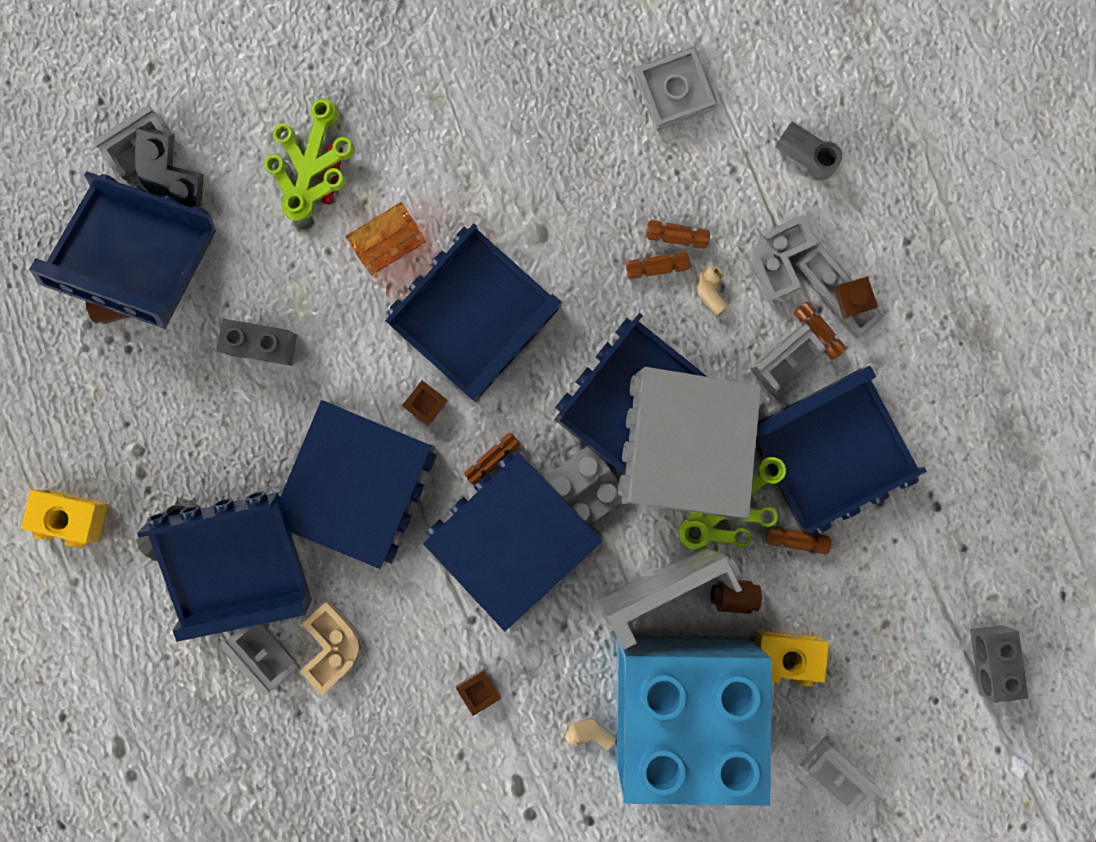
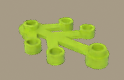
[264,98,355,221]
[679,457,786,549]

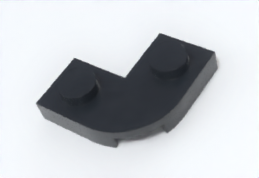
[135,126,204,208]

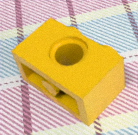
[21,489,108,548]
[755,630,829,687]

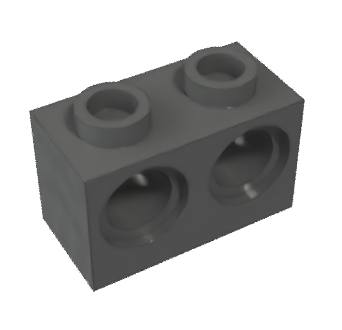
[216,318,297,366]
[970,625,1029,703]

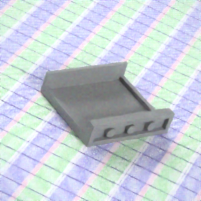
[619,367,761,520]
[600,546,743,650]

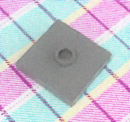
[633,46,718,131]

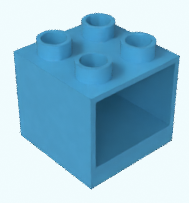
[616,635,771,806]

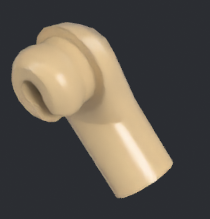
[697,265,728,316]
[565,719,616,750]

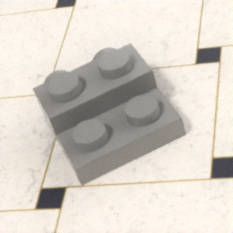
[540,442,623,525]

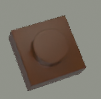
[833,276,878,319]
[402,380,449,426]
[456,668,502,716]

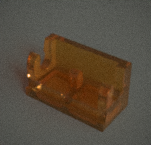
[346,202,426,276]

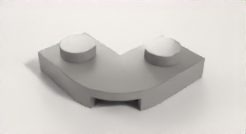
[753,215,817,302]

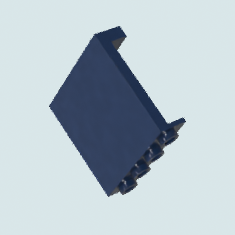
[29,171,216,329]
[385,223,562,402]
[554,313,708,475]
[756,366,927,535]
[280,400,437,569]
[423,451,603,632]
[137,491,312,642]

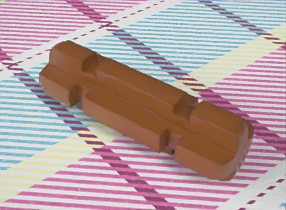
[646,220,710,249]
[626,252,690,279]
[794,302,846,359]
[464,433,520,485]
[766,526,832,555]

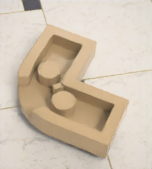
[300,600,359,695]

